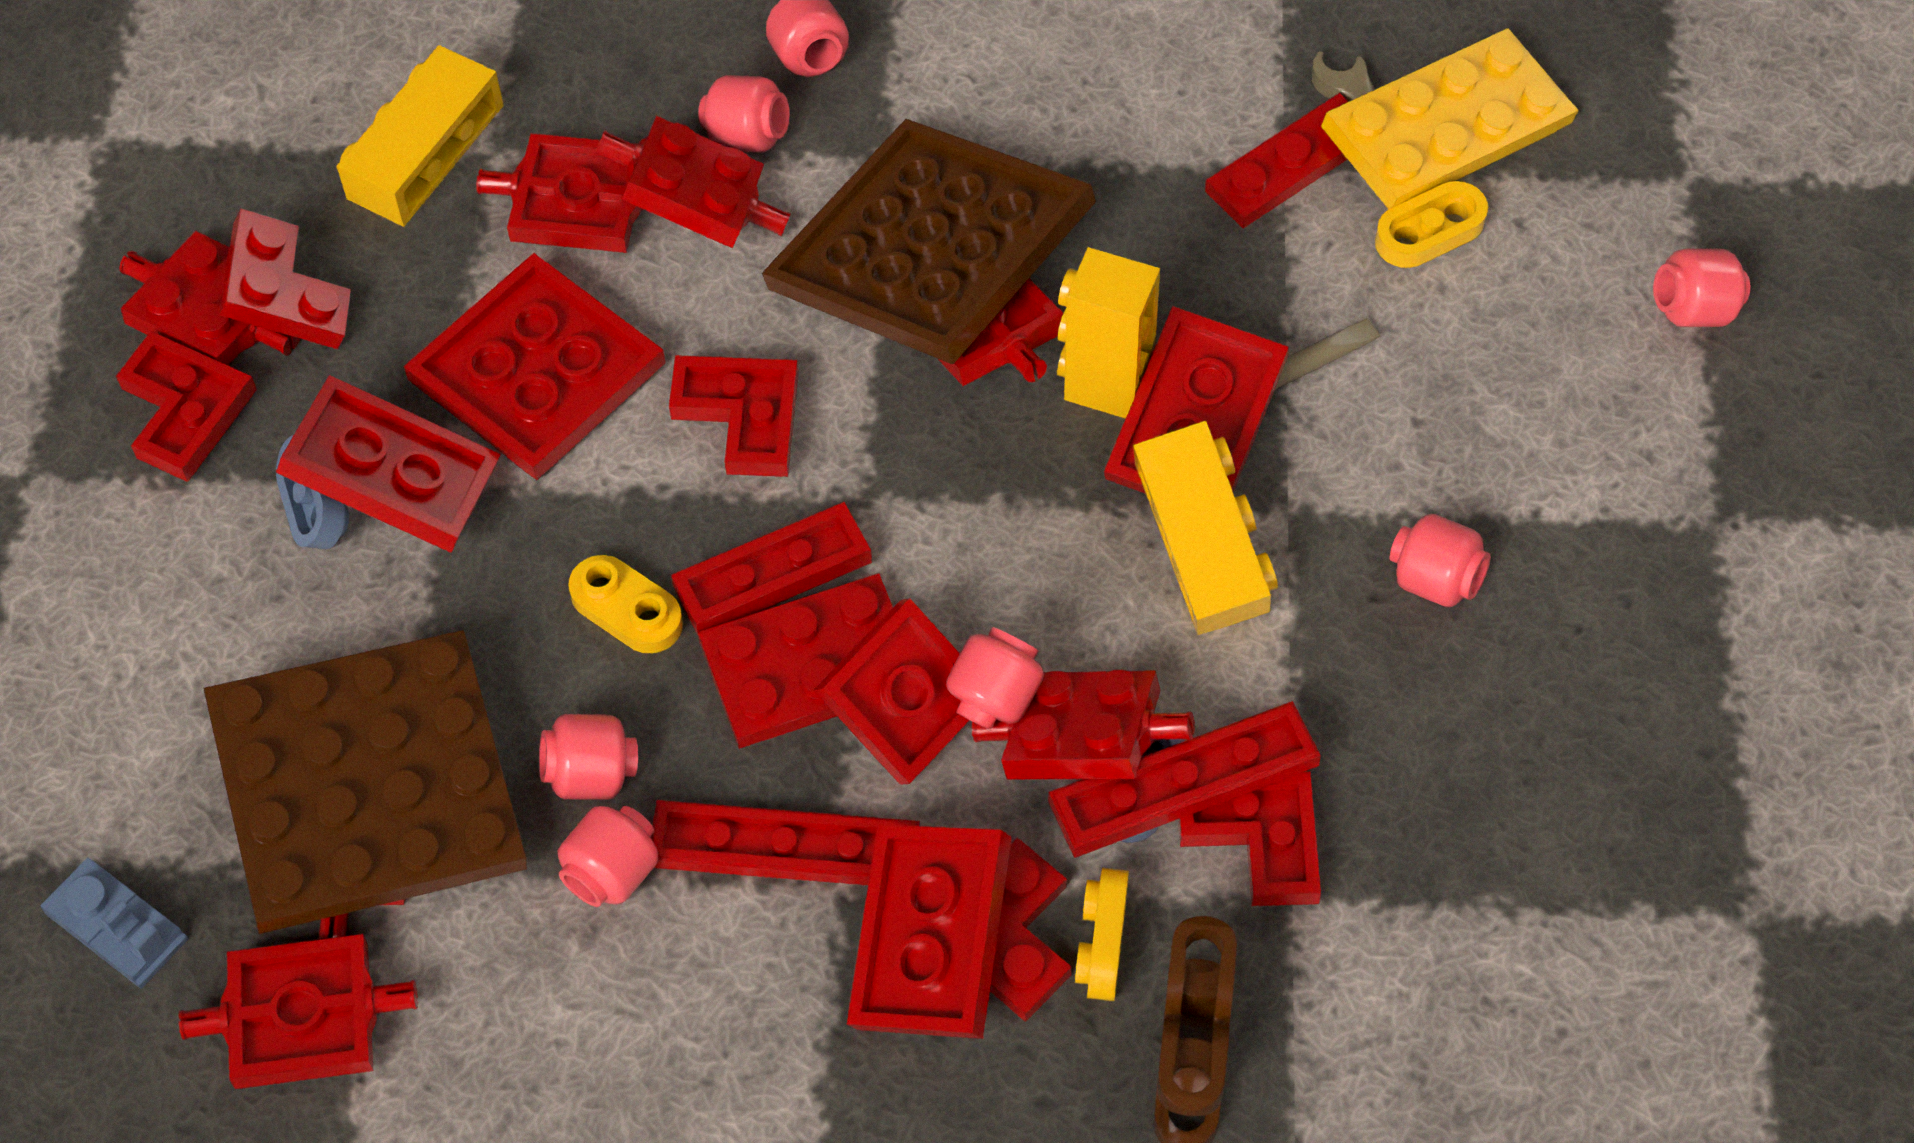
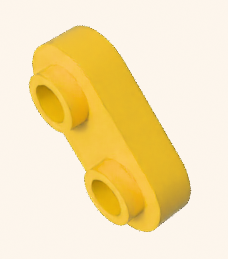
[1375,181,1488,268]
[568,555,683,653]
[1075,867,1129,1001]

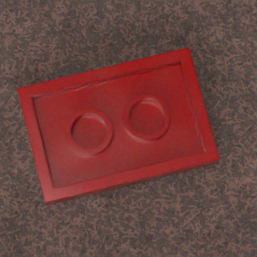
[1104,306,1289,494]
[276,375,501,553]
[697,573,893,749]
[847,824,1012,1039]

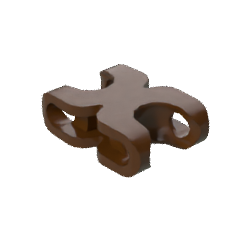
[1154,916,1237,1143]

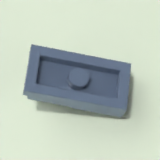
[40,857,188,989]

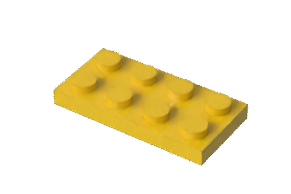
[1321,28,1579,209]

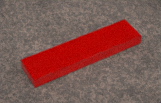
[1048,701,1321,858]
[651,800,920,885]

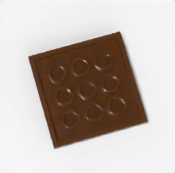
[762,119,1096,365]
[203,630,527,934]

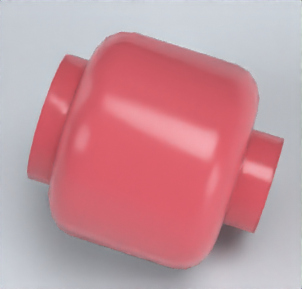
[766,0,849,77]
[698,75,790,153]
[1653,249,1750,327]
[1389,514,1491,608]
[946,627,1044,730]
[539,714,638,800]
[558,806,658,907]

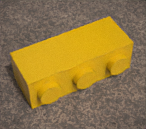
[337,45,504,227]
[1057,247,1160,419]
[1133,421,1278,635]

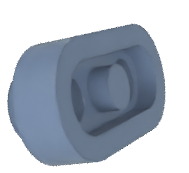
[276,435,349,550]

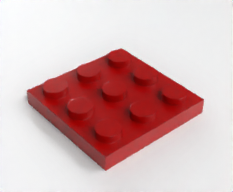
[404,253,666,481]

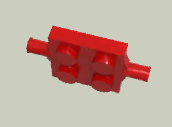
[594,115,791,248]
[476,133,642,253]
[119,231,300,365]
[937,279,1064,386]
[972,670,1195,780]
[179,934,418,1089]

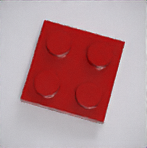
[814,598,969,785]

